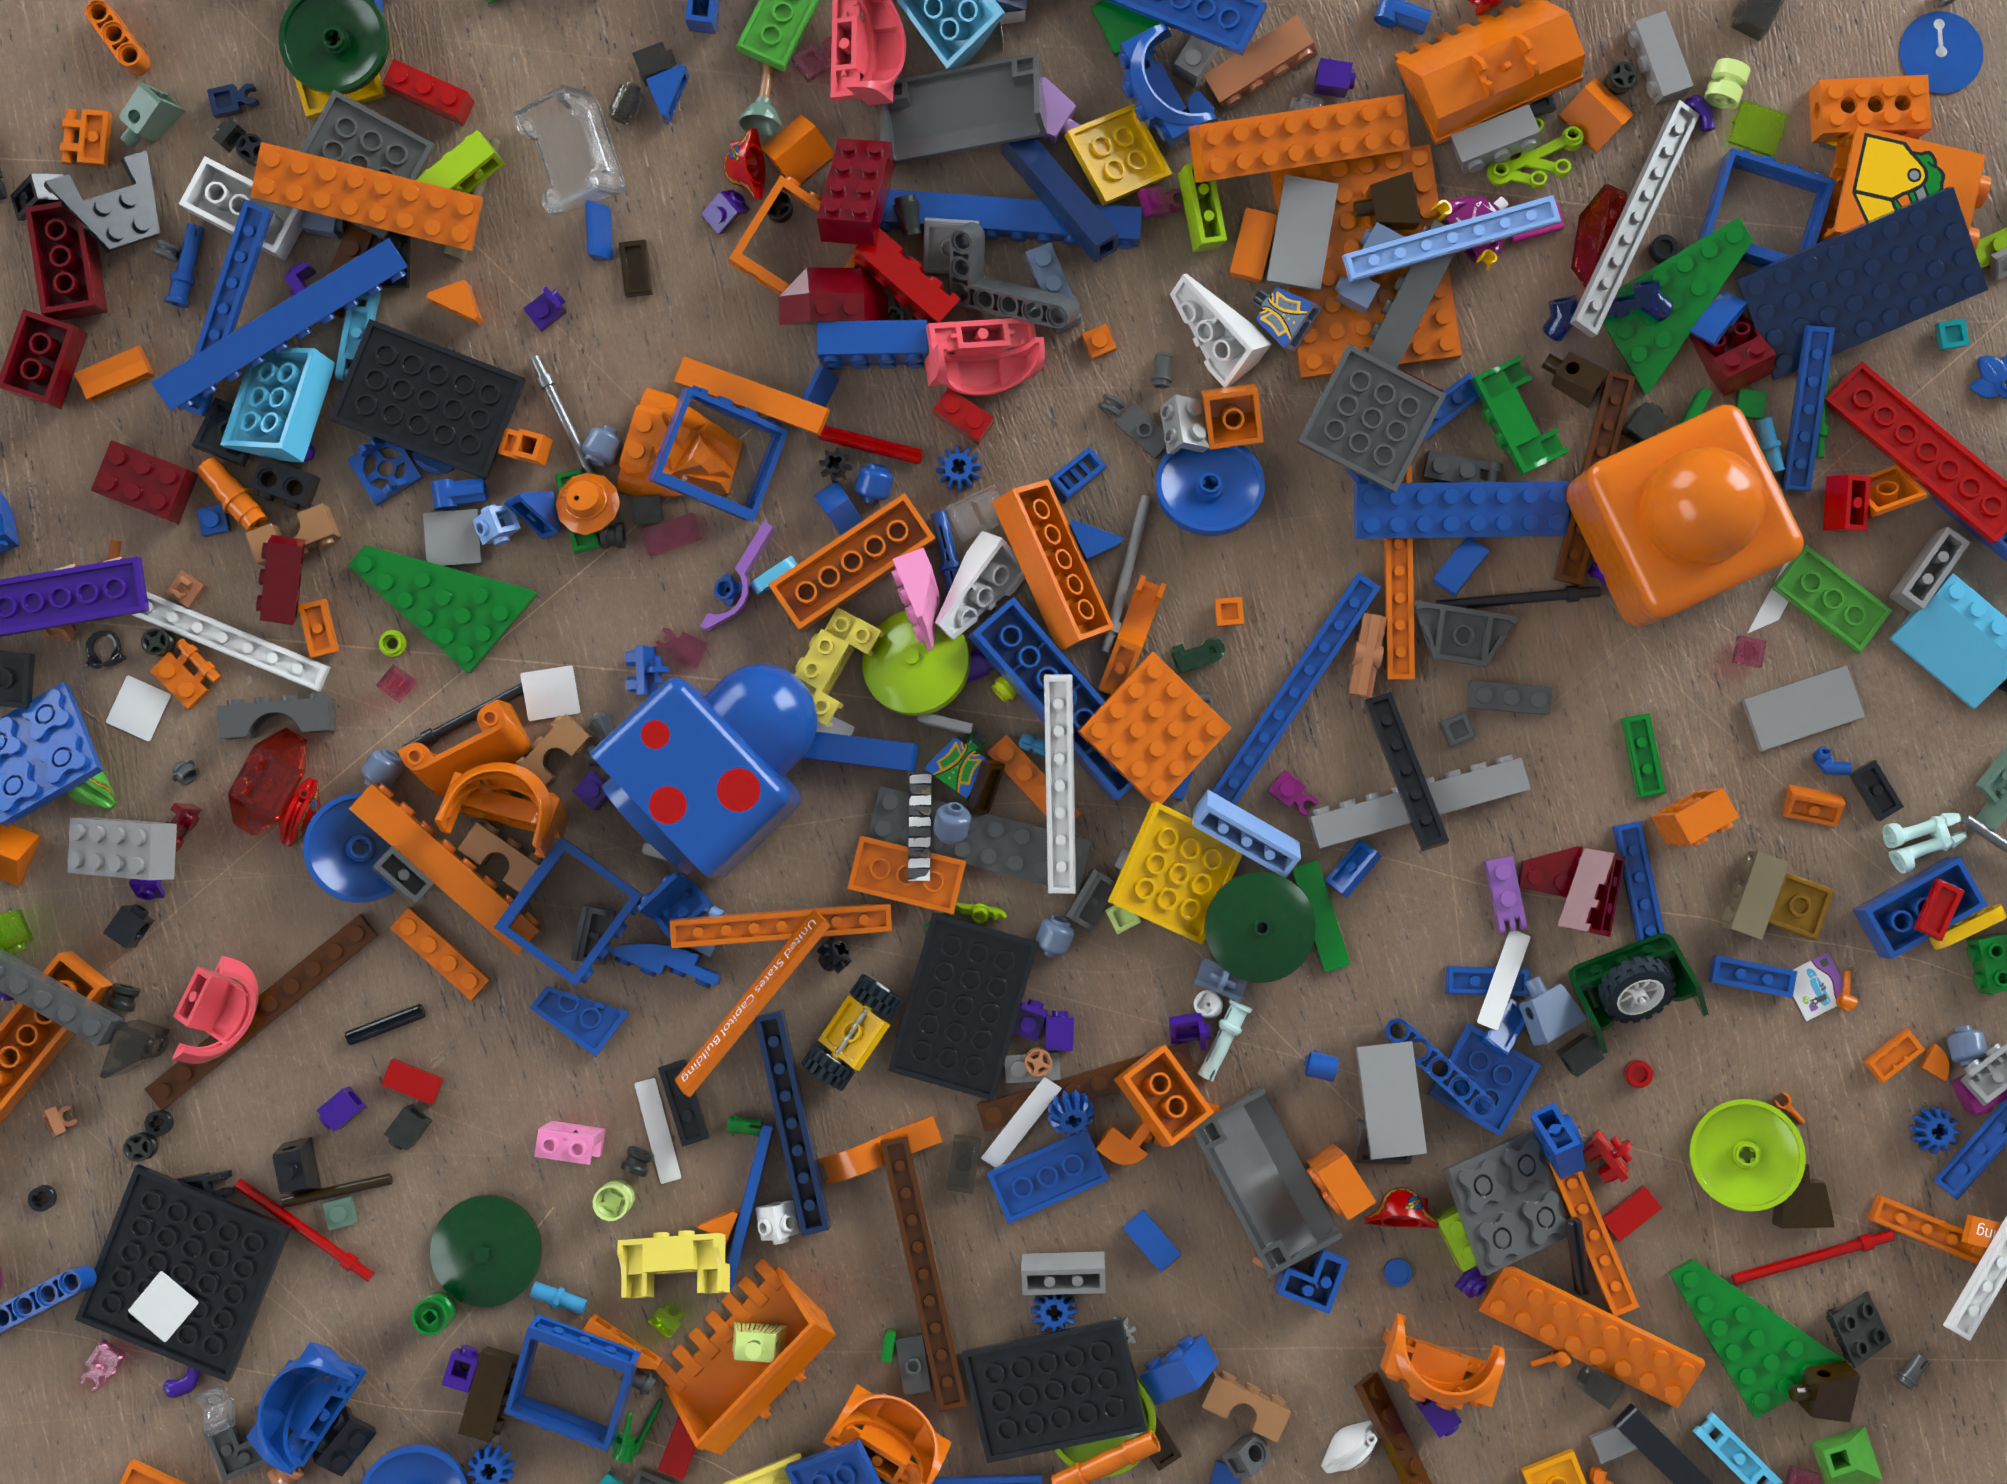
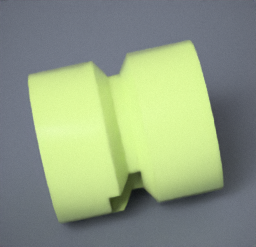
[1704,58,1751,110]
[593,1180,635,1221]

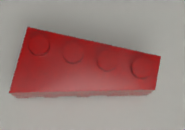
[850,228,960,324]

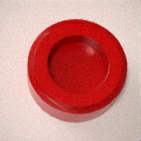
[1623,1060,1653,1088]

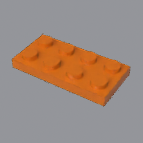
[847,836,967,915]

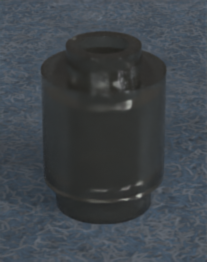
[609,82,644,125]

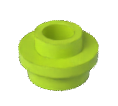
[379,630,407,657]

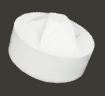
[1194,990,1223,1019]

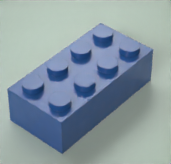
[817,320,929,370]
[1853,857,1988,959]

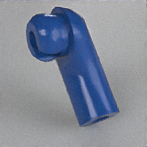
[1813,747,1851,776]

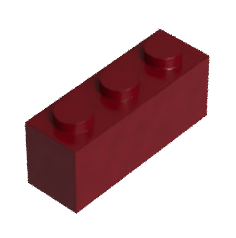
[256,535,306,625]

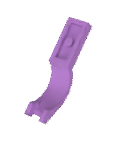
[700,521,776,632]

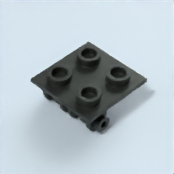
[1826,1291,1891,1368]

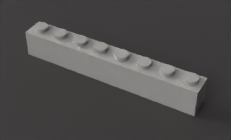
[1307,754,1531,848]

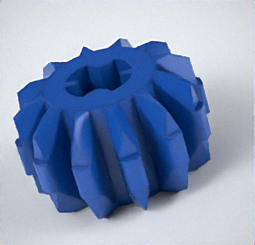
[936,445,982,492]
[1048,1089,1094,1137]
[1908,1106,1961,1154]
[1030,1294,1078,1332]
[467,1444,516,1484]

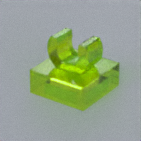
[648,1301,684,1339]

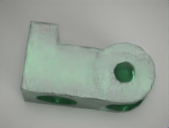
[1170,638,1225,675]

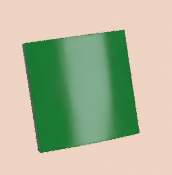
[1091,0,1160,57]

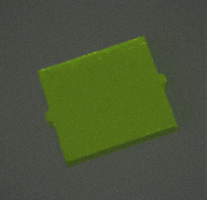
[1728,100,1787,157]

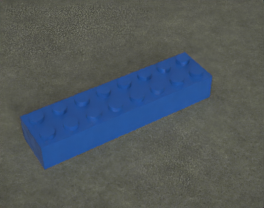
[968,597,1133,801]

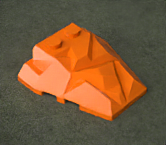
[617,388,744,498]

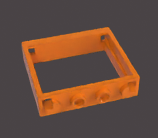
[728,175,856,296]

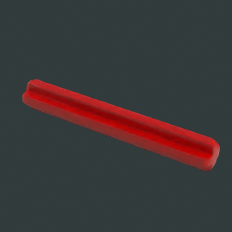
[818,425,923,464]

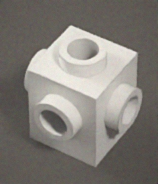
[755,1201,799,1245]

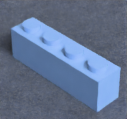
[1193,790,1301,878]

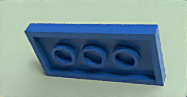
[986,1130,1109,1224]

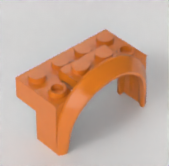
[434,762,569,859]

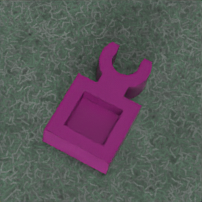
[1137,186,1184,218]
[1267,770,1318,816]

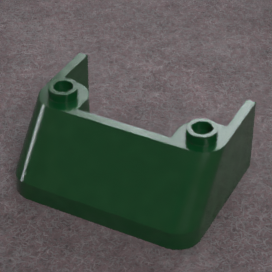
[1569,933,1709,1054]

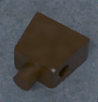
[1353,172,1421,230]
[1541,352,1608,408]
[1772,1164,1834,1229]
[1788,1361,1861,1422]

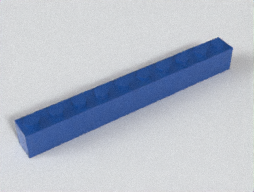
[879,189,1142,250]
[151,238,409,412]

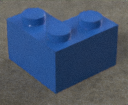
[1273,1248,1349,1314]
[1138,1334,1219,1405]

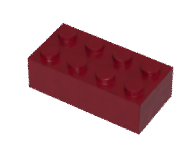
[817,138,895,246]
[25,201,108,321]

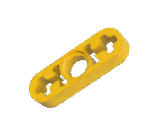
[1929,904,2007,950]

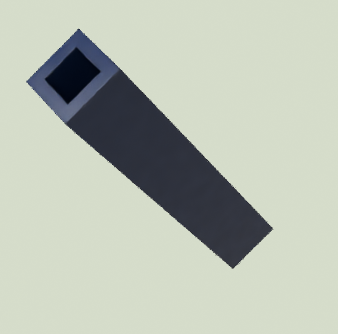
[1001,138,1119,263]

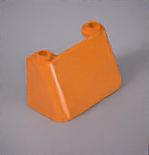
[397,700,531,797]

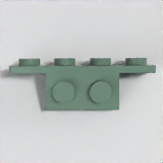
[1975,746,2007,832]

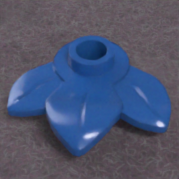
[1969,355,2007,399]

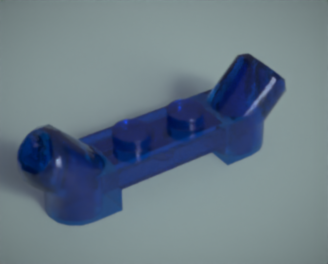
[1543,280,1673,342]

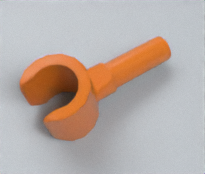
[1836,971,1858,1011]
[1772,1092,1805,1125]
[1530,1349,1571,1368]
[1589,1466,1615,1484]

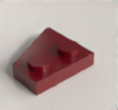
[165,803,202,853]
[1518,846,1583,898]

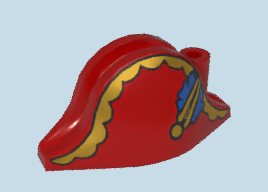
[723,127,765,200]
[277,777,320,846]
[1364,1187,1439,1228]

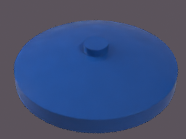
[1155,445,1265,536]
[303,793,395,903]
[361,1444,470,1484]

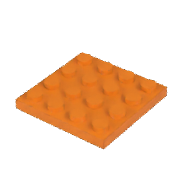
[1077,652,1231,804]

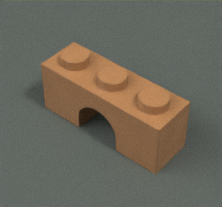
[245,504,341,567]
[515,714,594,789]
[458,821,544,892]
[1199,1370,1291,1443]

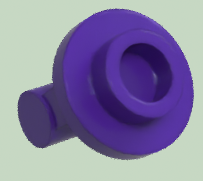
[1454,1267,1487,1298]

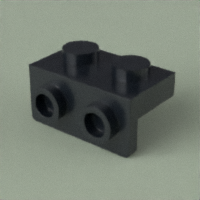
[312,1406,377,1477]

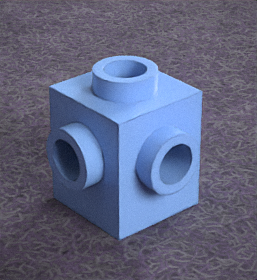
[473,505,521,546]

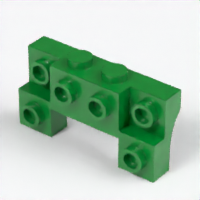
[1471,355,1570,476]

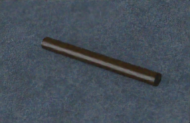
[281,1174,393,1208]

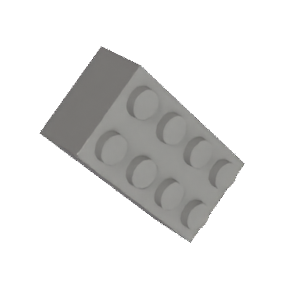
[67,817,177,880]

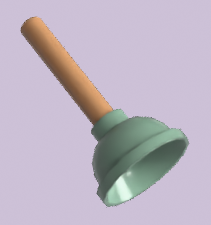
[739,64,782,137]

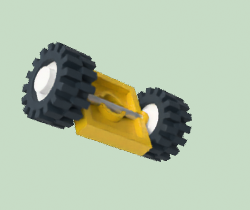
[802,974,903,1091]

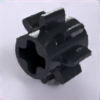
[818,447,853,483]
[817,938,852,974]

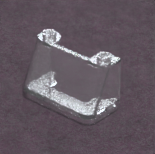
[514,85,626,215]

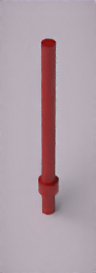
[234,1178,375,1282]
[1731,1230,1895,1285]

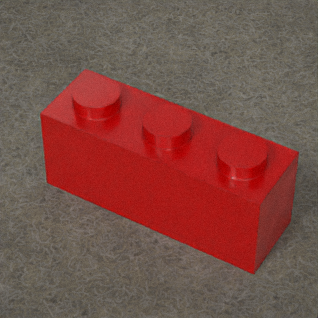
[382,59,475,126]

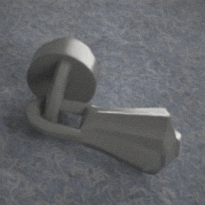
[583,712,613,767]

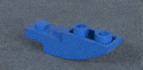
[610,943,723,989]

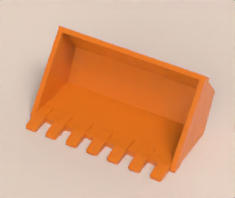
[1394,0,1585,146]
[656,1258,836,1455]

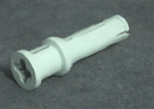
[1197,998,1252,1082]

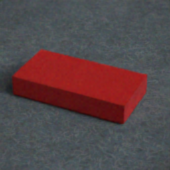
[1913,879,1964,941]
[381,1058,444,1105]
[1602,1185,1662,1242]
[657,1416,696,1480]

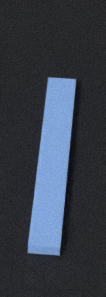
[1342,195,1561,283]

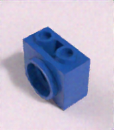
[1530,1103,1586,1180]

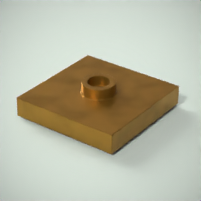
[1768,872,1835,941]

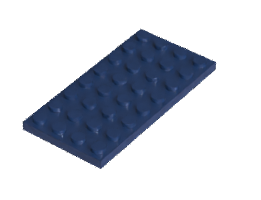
[1736,186,1988,380]

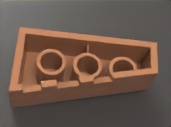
[1203,14,1318,108]

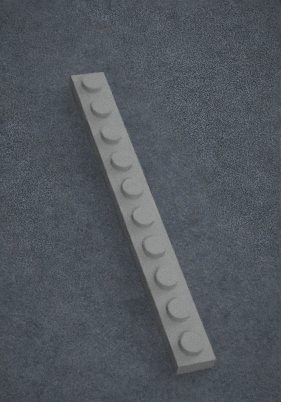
[1570,99,1700,338]

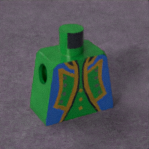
[924,731,987,799]

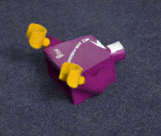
[1431,196,1510,271]

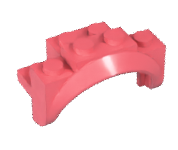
[830,0,906,106]
[925,318,1045,396]

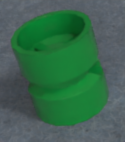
[411,1292,457,1336]

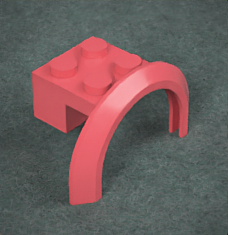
[172,956,259,1064]

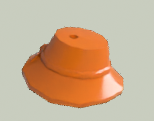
[555,473,620,535]

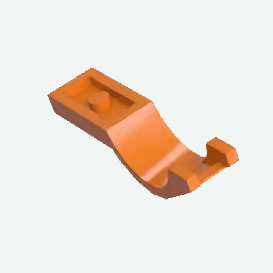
[1098,575,1167,695]
[817,1115,943,1185]

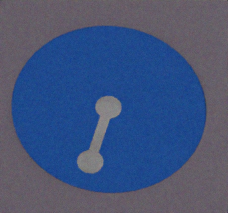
[1899,11,1983,94]

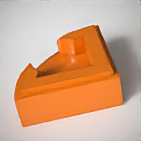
[1918,1043,1950,1081]

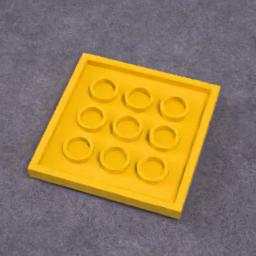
[1107,802,1243,945]

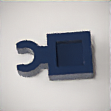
[207,84,260,119]

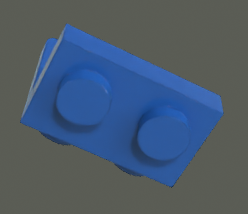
[637,871,714,940]

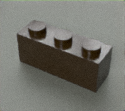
[458,1346,519,1443]

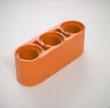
[85,0,150,75]

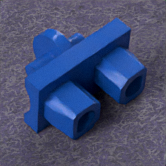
[625,645,670,696]

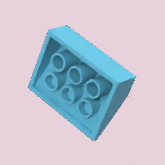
[896,0,1005,69]
[220,347,336,462]
[1889,573,2007,709]

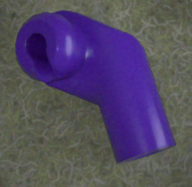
[163,1367,202,1398]

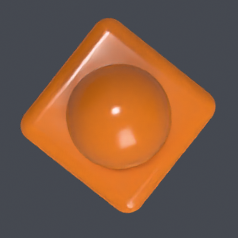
[1566,405,1804,627]

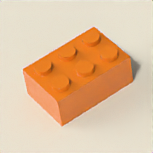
[1650,788,1740,847]
[1114,1044,1214,1147]
[1306,1143,1376,1221]

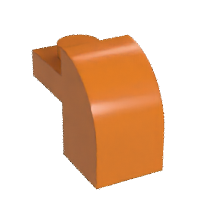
[497,428,553,467]
[1095,1120,1154,1165]

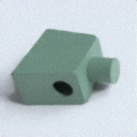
[119,82,185,148]

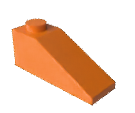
[578,1313,663,1370]

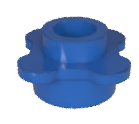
[714,574,743,606]

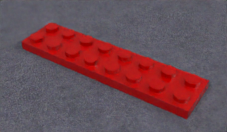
[1824,361,2007,545]

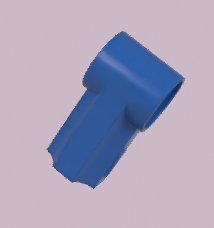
[1373,0,1432,35]
[431,478,488,511]
[1304,1050,1339,1082]

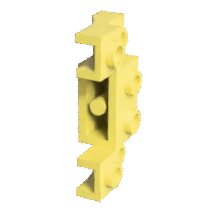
[795,607,885,728]
[617,1230,730,1299]

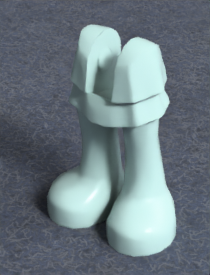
[1883,813,1968,874]

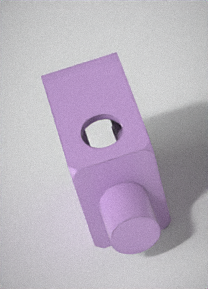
[1037,77,1080,144]

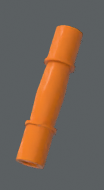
[1051,1430,1161,1484]

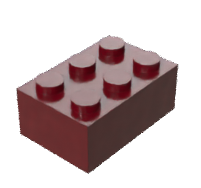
[0,309,88,409]
[91,440,198,524]

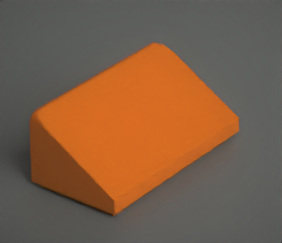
[1782,784,1846,827]

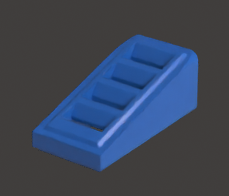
[1049,447,1107,504]

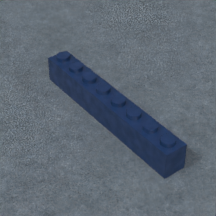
[754,1009,831,1236]

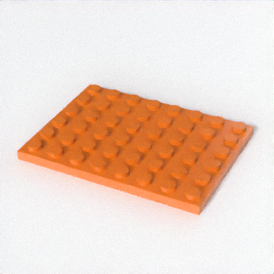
[1270,144,1462,380]

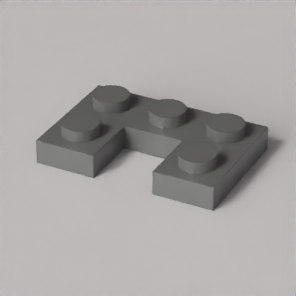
[203,1406,293,1482]

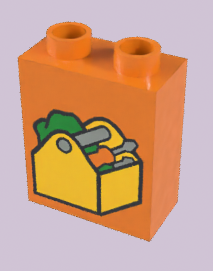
[1817,126,1991,251]

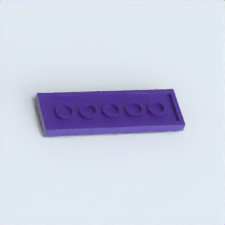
[0,556,149,637]

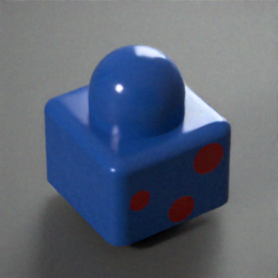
[590,664,817,878]

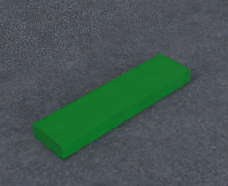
[1291,860,1351,973]

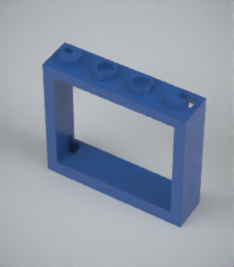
[1697,148,1836,268]
[648,385,789,522]
[494,837,644,986]
[504,1314,641,1451]

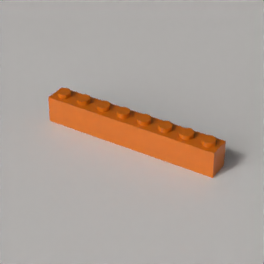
[349,783,542,955]

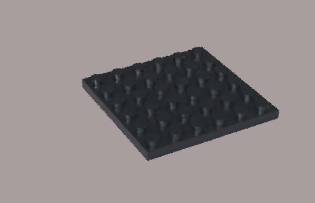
[75,1164,292,1382]

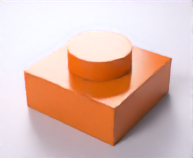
[1081,323,1117,361]
[1214,597,1244,627]

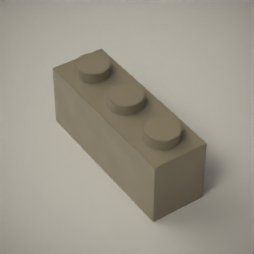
[1722,851,1789,940]

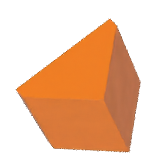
[1557,78,1634,153]
[762,115,834,185]
[1866,465,1928,519]
[0,823,42,886]

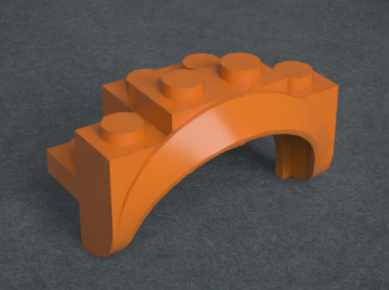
[1380,1313,1505,1411]
[823,1384,952,1484]

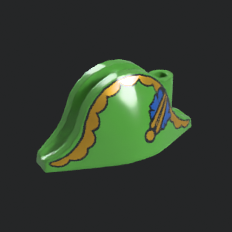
[66,771,117,810]

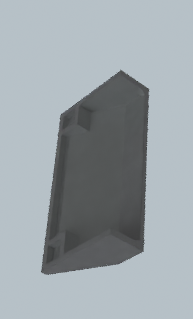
[880,52,1047,164]
[1192,1086,1343,1277]

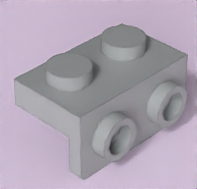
[1160,394,1209,455]
[1960,1043,2007,1106]

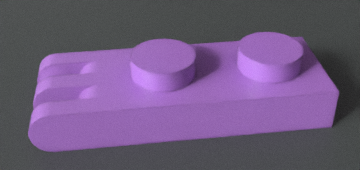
[1484,856,1527,934]

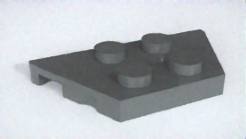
[1414,601,1519,667]

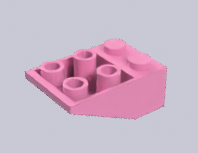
[891,548,942,652]

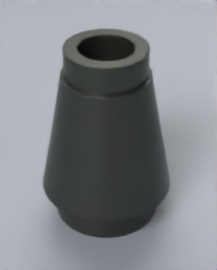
[893,194,921,237]

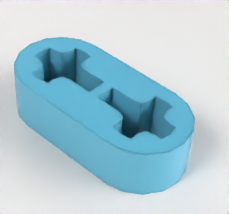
[750,556,798,596]

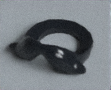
[85,631,127,669]

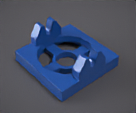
[347,438,423,506]

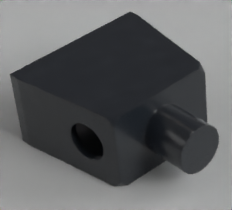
[273,1137,321,1194]

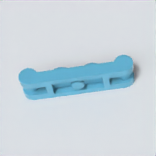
[335,291,381,381]
[1692,1411,1783,1484]

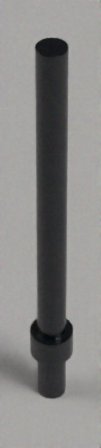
[1436,585,1601,608]
[402,683,524,747]

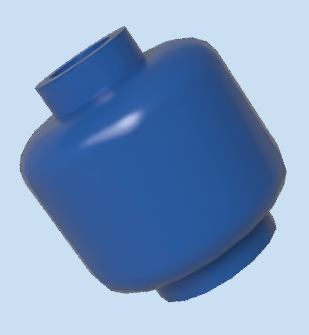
[855,463,893,504]

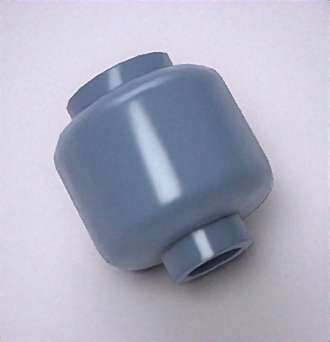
[581,425,622,468]
[361,748,403,788]
[933,802,971,845]
[1035,915,1075,958]
[1947,1025,1988,1067]

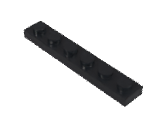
[1364,692,1449,852]

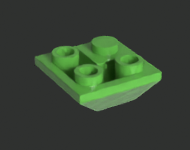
[1811,1425,1883,1484]

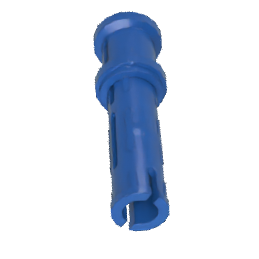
[164,223,205,308]
[930,510,962,595]

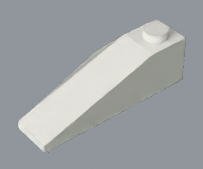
[1170,274,1272,387]
[935,531,1025,640]

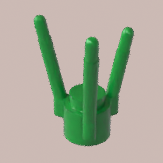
[611,1399,663,1463]

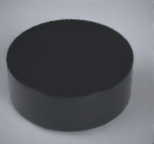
[1649,234,1678,263]

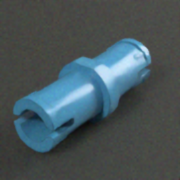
[1755,417,1785,473]
[530,1281,588,1316]

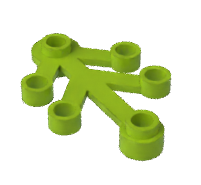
[1487,117,1584,190]

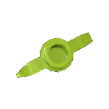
[955,903,1007,923]

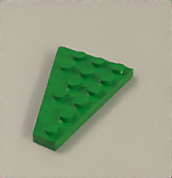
[1603,217,1753,395]
[347,545,539,673]
[1668,1258,1846,1419]

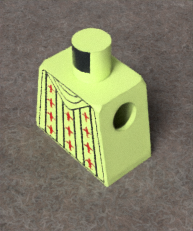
[732,1322,787,1362]

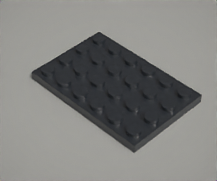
[329,319,526,480]
[888,912,1039,1101]
[961,1317,1149,1463]

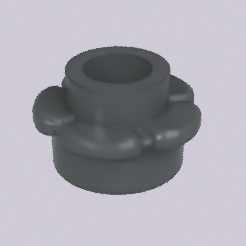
[172,760,199,786]

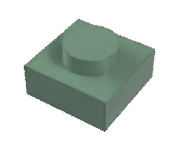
[322,1195,358,1231]

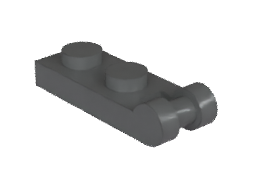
[1422,450,1503,483]

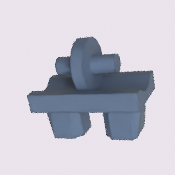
[1193,957,1248,1002]

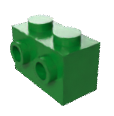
[1966,933,2007,994]

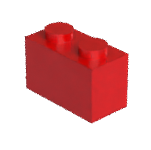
[933,388,994,446]
[1823,474,1871,532]

